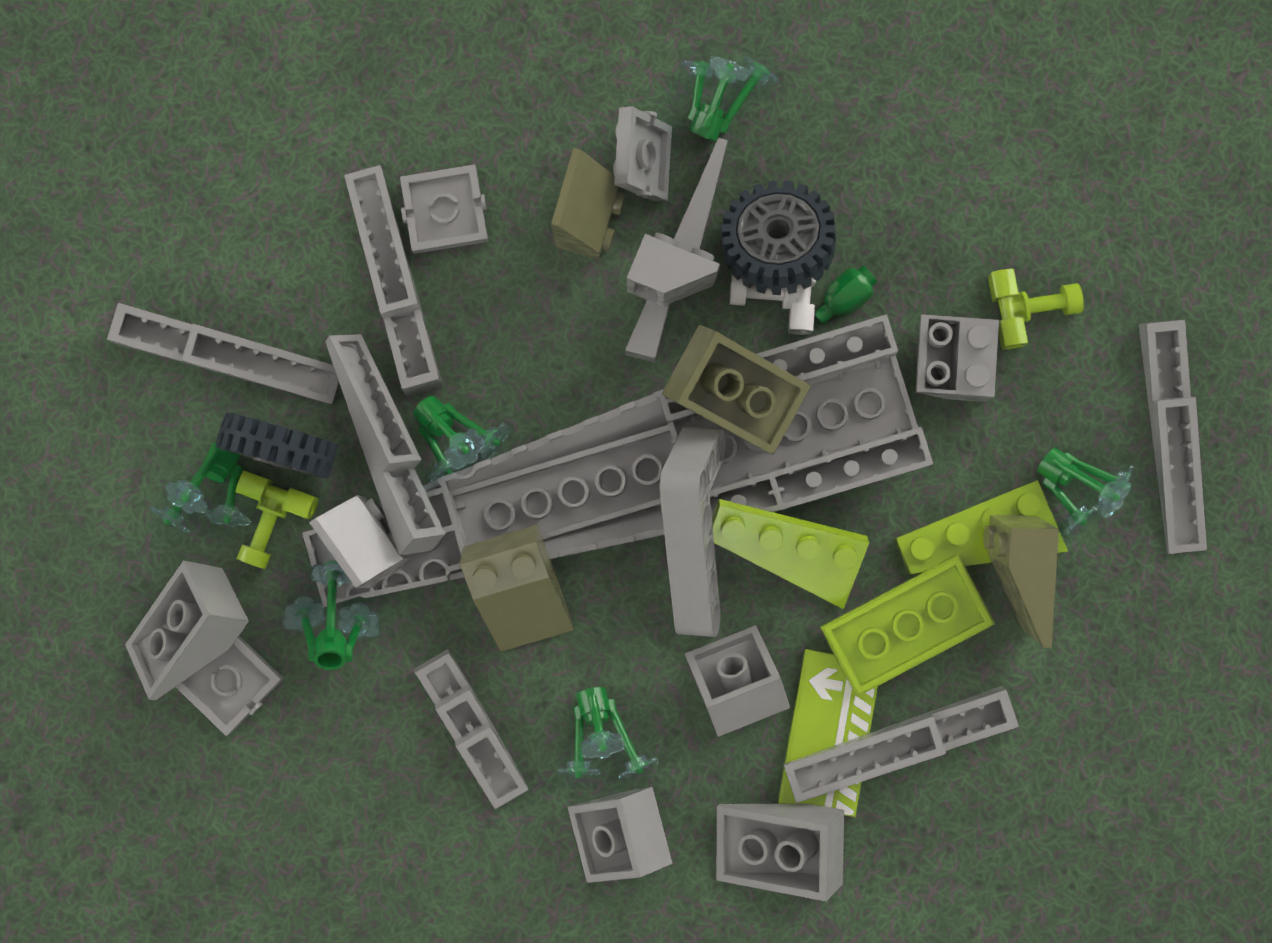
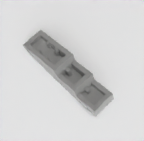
[415,649,529,809]

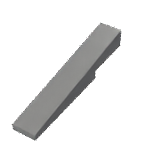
[625,138,728,363]
[344,165,443,396]
[107,303,339,405]
[1139,320,1207,554]
[325,334,445,556]
[784,686,1019,803]

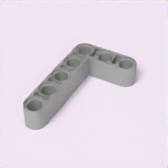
[660,427,726,637]

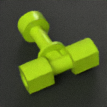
[988,269,1084,350]
[236,471,319,569]

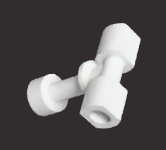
[729,275,816,335]

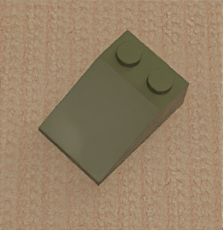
[551,148,626,260]
[662,325,811,455]
[983,515,1059,648]
[460,524,574,652]

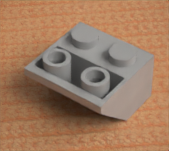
[627,233,720,306]
[916,314,999,402]

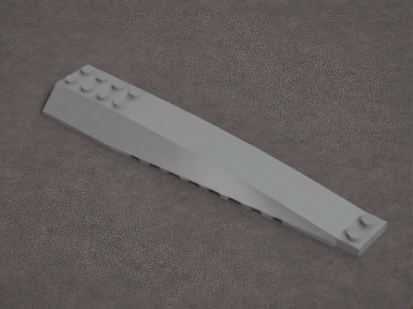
[302,314,933,607]

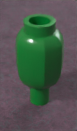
[814,265,878,325]

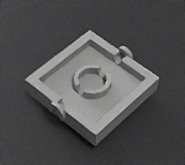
[613,106,672,202]
[400,164,489,254]
[176,636,284,736]

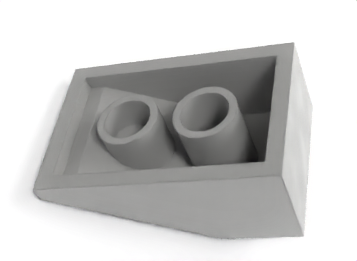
[125,560,249,700]
[716,804,844,901]

